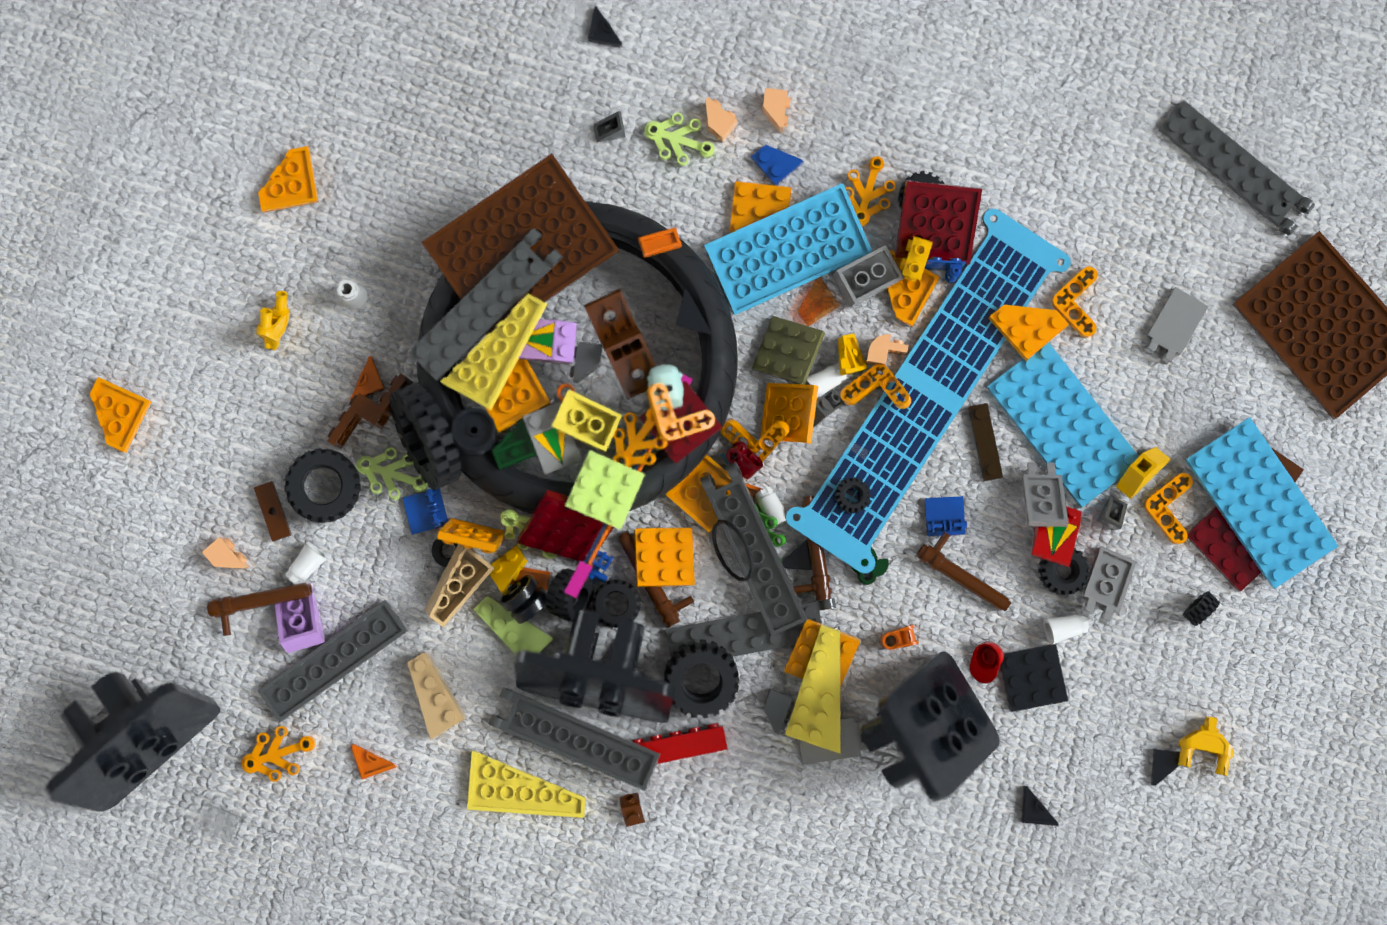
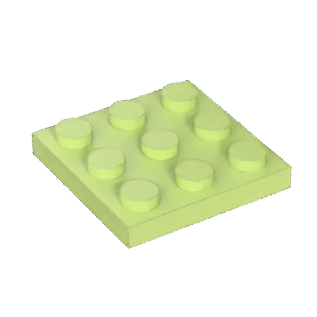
[565,451,645,530]

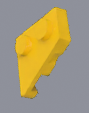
[838,333,868,376]
[489,545,528,596]

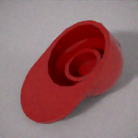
[970,641,1004,684]

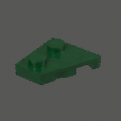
[492,419,537,470]

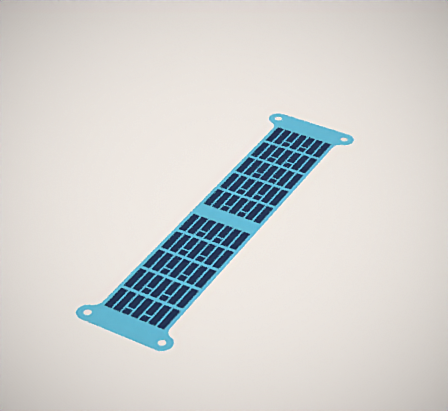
[786,209,1071,573]

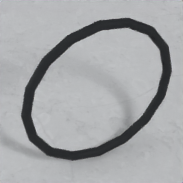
[712,520,754,581]

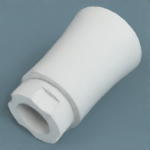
[337,280,367,309]
[805,363,847,399]
[754,486,787,531]
[285,542,328,584]
[1043,614,1089,645]

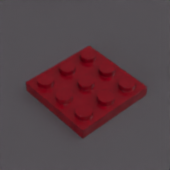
[639,381,722,465]

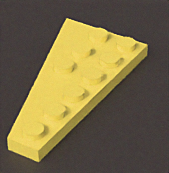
[440,294,547,410]
[785,624,841,754]
[467,750,586,818]

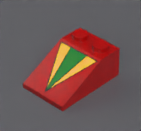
[1031,506,1082,567]

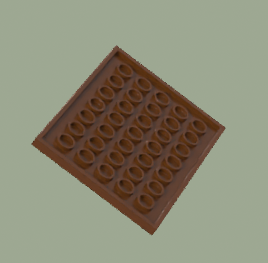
[422,153,619,335]
[1232,231,1387,420]

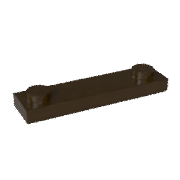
[968,403,1003,482]

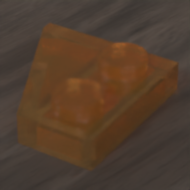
[798,277,840,327]

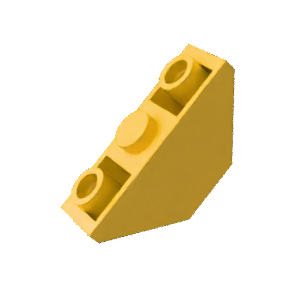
[1116,447,1170,500]

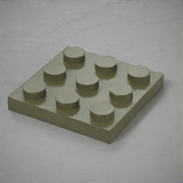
[752,316,825,384]

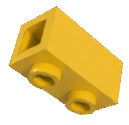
[900,236,932,282]

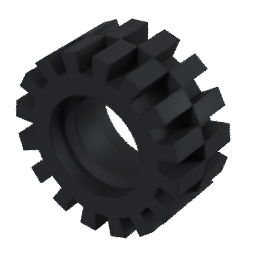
[834,477,871,514]
[1183,591,1220,626]

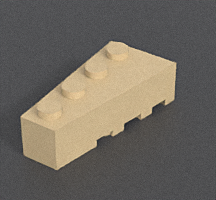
[424,544,494,628]
[407,652,467,740]

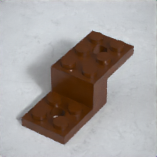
[584,289,656,400]
[327,373,413,449]

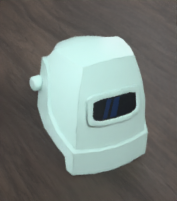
[647,365,683,410]

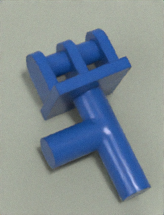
[588,550,614,583]

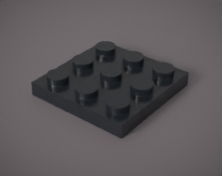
[1000,644,1068,712]

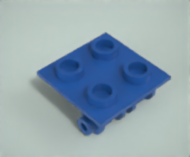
[925,257,966,283]
[403,489,448,535]
[925,496,967,536]

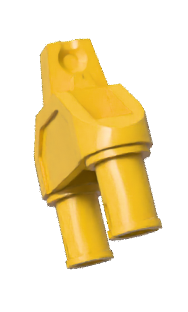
[256,291,289,351]
[1178,716,1234,776]

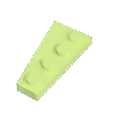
[474,596,555,654]

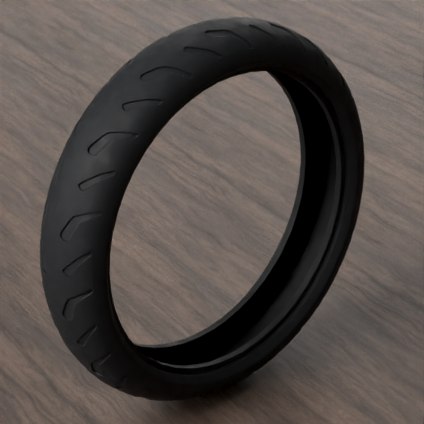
[417,201,738,514]

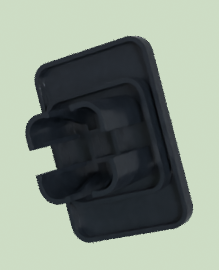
[514,610,675,723]
[861,651,999,803]
[45,672,220,812]

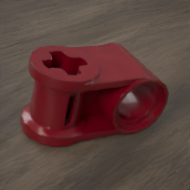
[726,441,763,479]

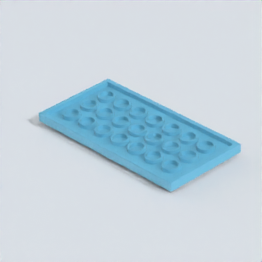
[704,183,872,315]
[986,342,1139,508]
[1185,417,1338,589]

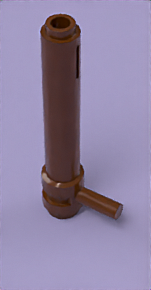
[793,495,832,601]
[618,531,694,628]
[916,531,1011,611]
[207,583,313,636]

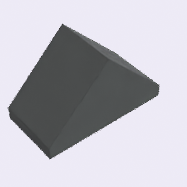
[593,111,626,142]
[1097,495,1128,530]

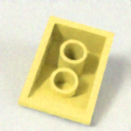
[551,390,622,452]

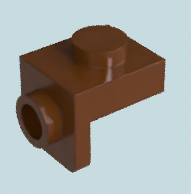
[620,793,645,827]

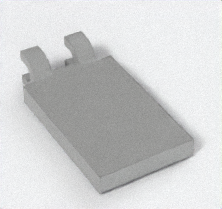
[1144,287,1209,364]
[1022,462,1069,527]
[1080,546,1137,625]
[799,717,868,765]

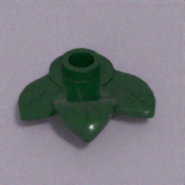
[851,547,889,585]

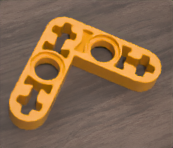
[1051,266,1098,338]
[840,363,911,409]
[647,383,715,440]
[721,419,789,462]
[1143,473,1193,544]

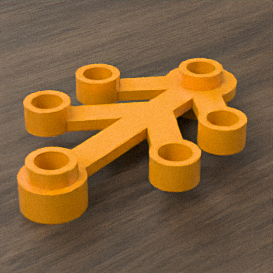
[845,156,896,226]
[613,408,667,468]
[241,726,316,782]

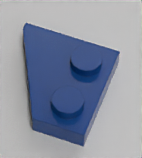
[751,145,803,186]

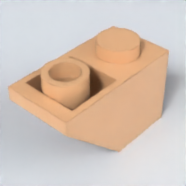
[762,88,791,133]
[705,97,737,142]
[202,537,249,569]

